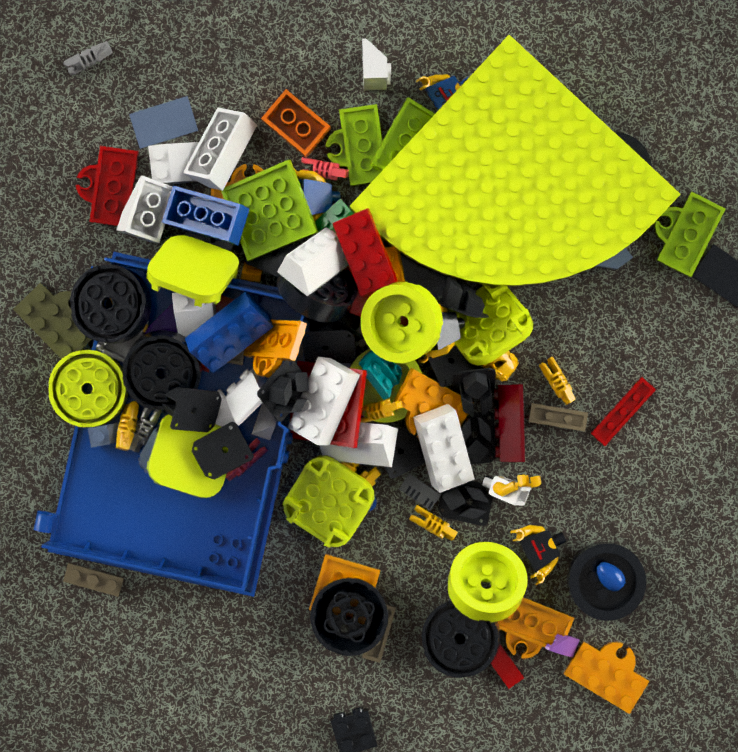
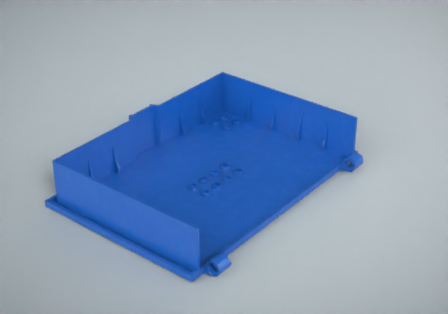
[33,252,311,597]

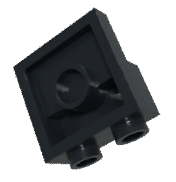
[330,707,377,752]

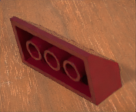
[494,384,525,462]

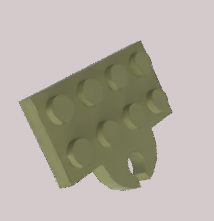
[13,282,92,359]

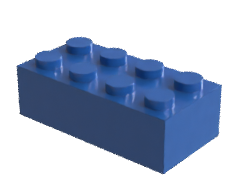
[162,186,250,246]
[185,292,274,373]

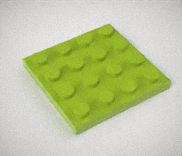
[221,160,318,261]

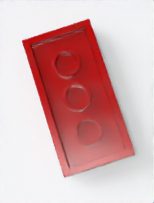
[332,208,398,296]

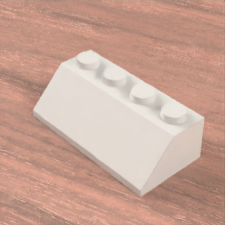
[362,39,391,91]
[183,108,257,191]
[277,227,348,296]
[319,422,398,467]

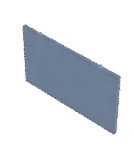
[129,96,198,149]

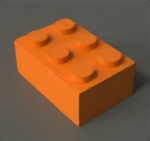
[261,89,331,158]

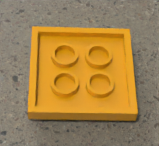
[309,554,380,624]

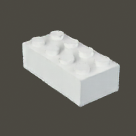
[288,357,360,445]
[413,404,474,493]

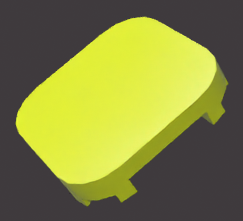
[146,235,239,307]
[448,284,533,366]
[147,414,228,498]
[282,455,375,548]

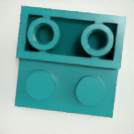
[359,350,402,400]

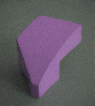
[545,634,580,657]

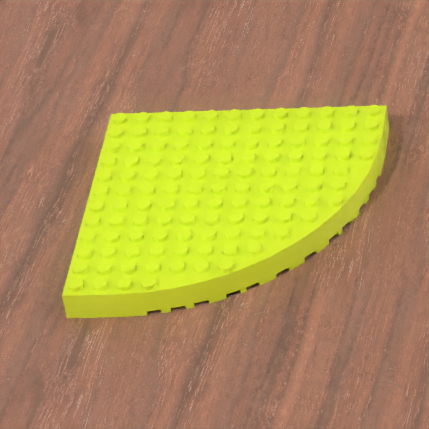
[349,35,681,286]

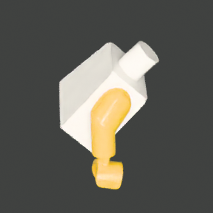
[482,475,541,505]

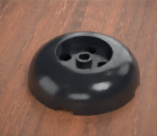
[310,578,388,656]

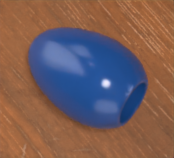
[597,562,625,591]

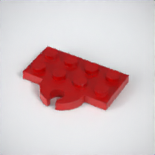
[75,146,139,226]

